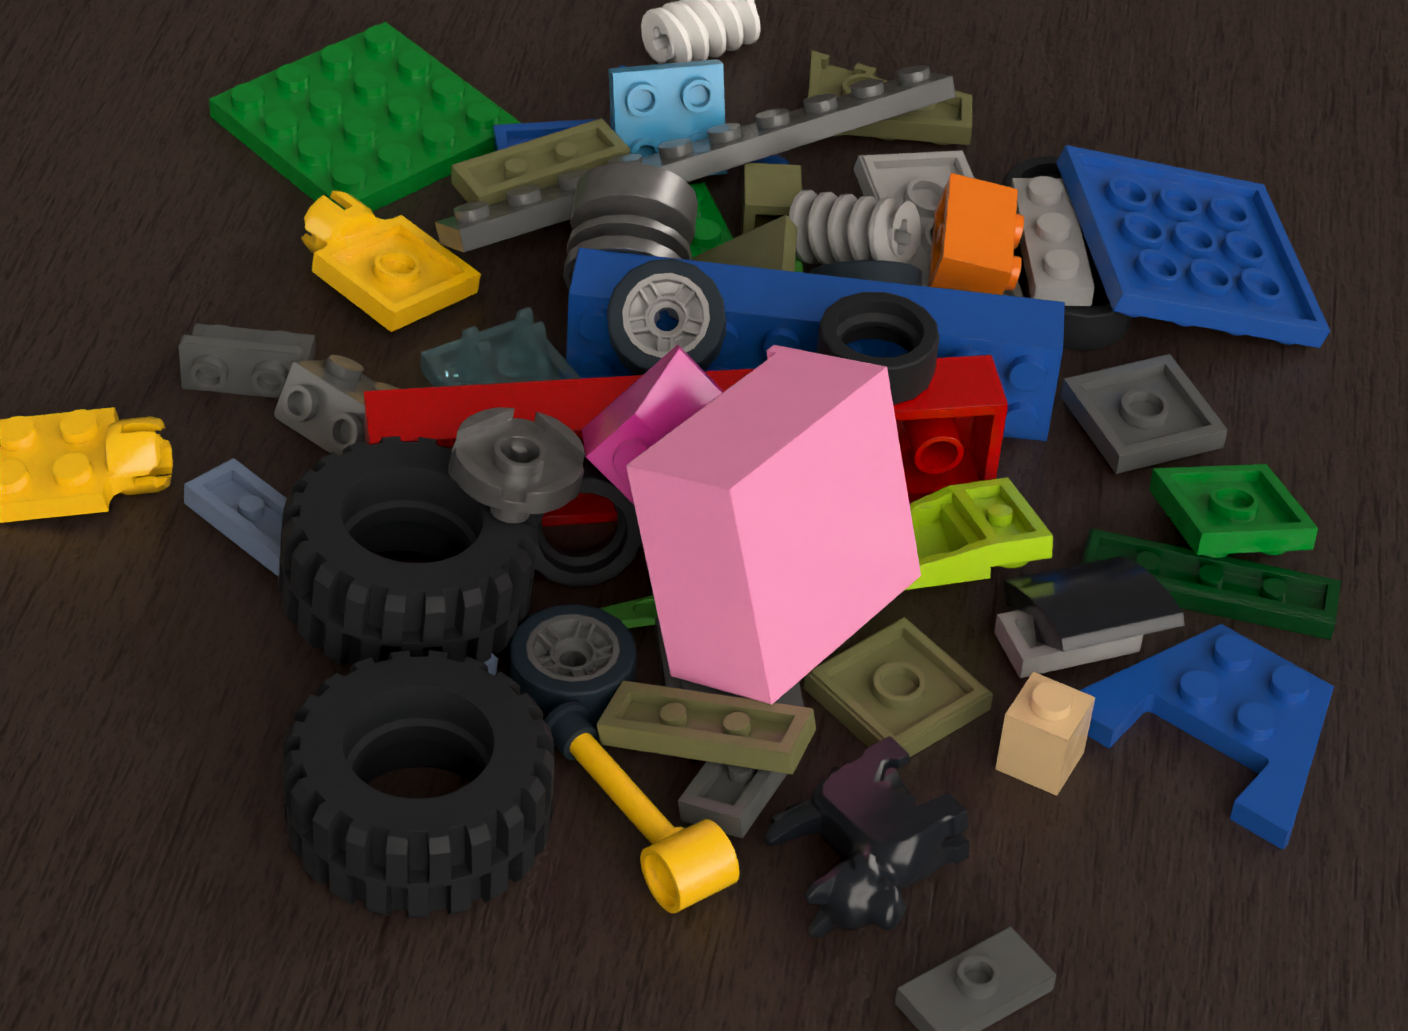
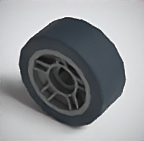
[509,604,637,727]

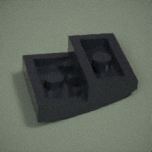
[1004,556,1185,652]

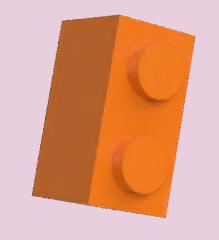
[927,173,1024,295]

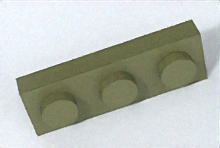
[451,118,630,205]
[597,680,816,775]

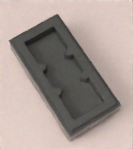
[895,926,1057,1031]

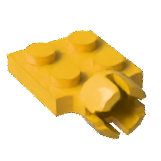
[301,191,481,332]
[0,407,173,523]

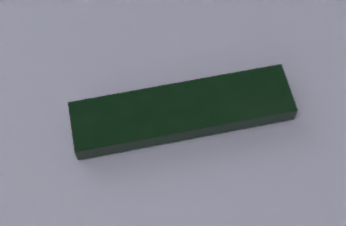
[1082,528,1341,640]

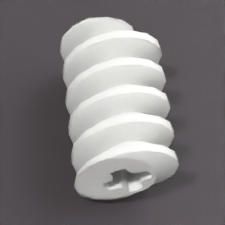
[641,0,761,64]

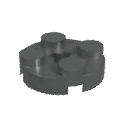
[448,407,585,523]

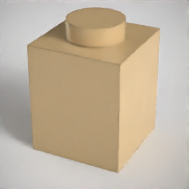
[995,672,1095,796]

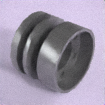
[563,162,698,290]

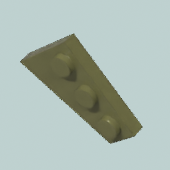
[808,50,972,145]

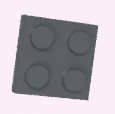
[1061,354,1228,474]

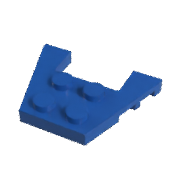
[1079,624,1334,850]

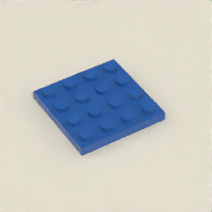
[1056,145,1330,348]

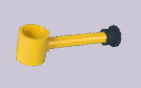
[544,701,740,914]

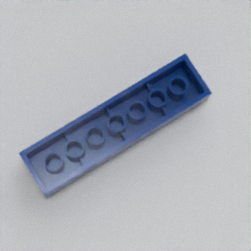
[566,248,1065,442]

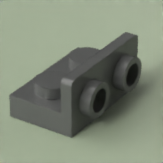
[179,323,316,398]

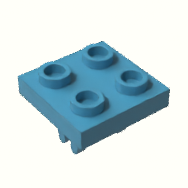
[608,59,727,176]

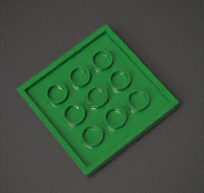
[209,22,521,212]

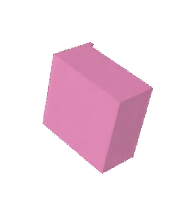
[626,345,921,705]

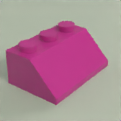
[582,344,724,505]

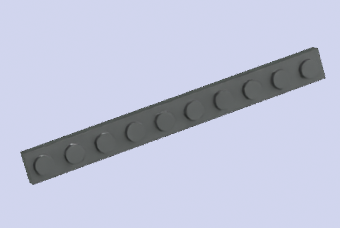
[435,65,956,252]

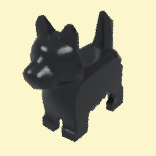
[764,736,969,937]

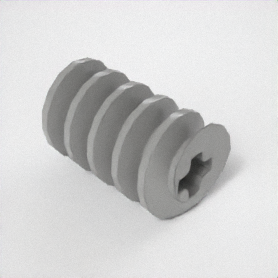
[789,190,921,265]

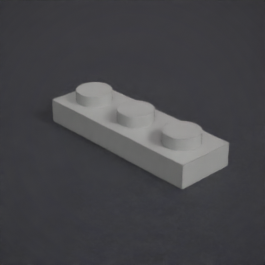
[1011,176,1095,306]

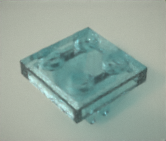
[420,307,581,387]

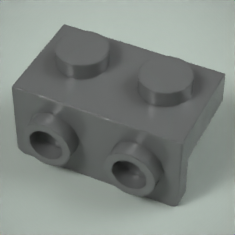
[274,355,399,456]

